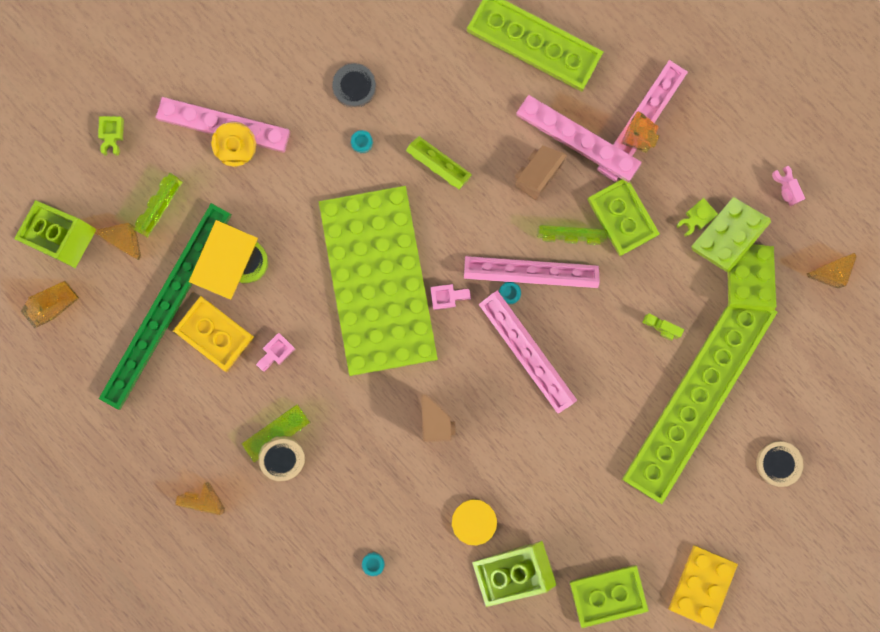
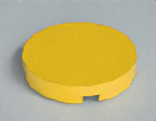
[211,121,257,167]
[452,499,497,546]

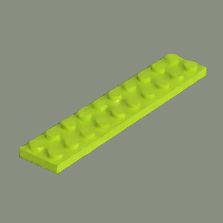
[622,304,778,504]

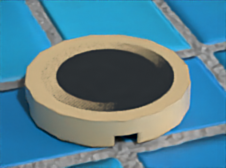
[259,436,305,481]
[756,441,804,487]

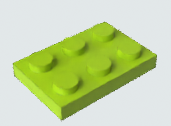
[587,179,660,256]
[691,197,771,273]
[728,244,776,311]
[569,565,649,628]

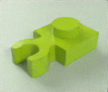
[98,116,124,156]
[676,198,718,237]
[642,313,685,340]

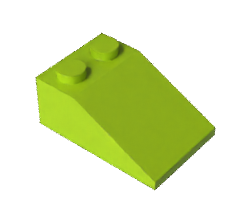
[14,200,97,268]
[472,541,557,607]

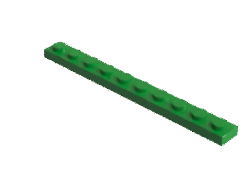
[99,203,232,410]

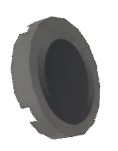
[332,63,376,108]

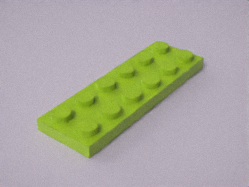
[467,0,604,92]

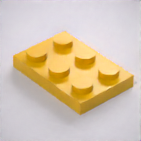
[668,545,738,629]

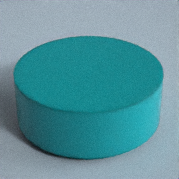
[351,130,373,154]
[499,282,521,305]
[362,552,385,576]

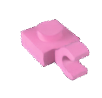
[772,166,805,206]
[431,284,471,310]
[256,333,295,372]

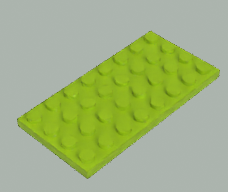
[319,186,438,376]

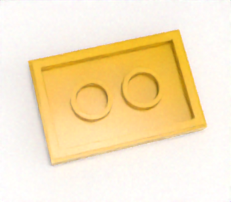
[189,220,258,300]
[173,296,254,372]

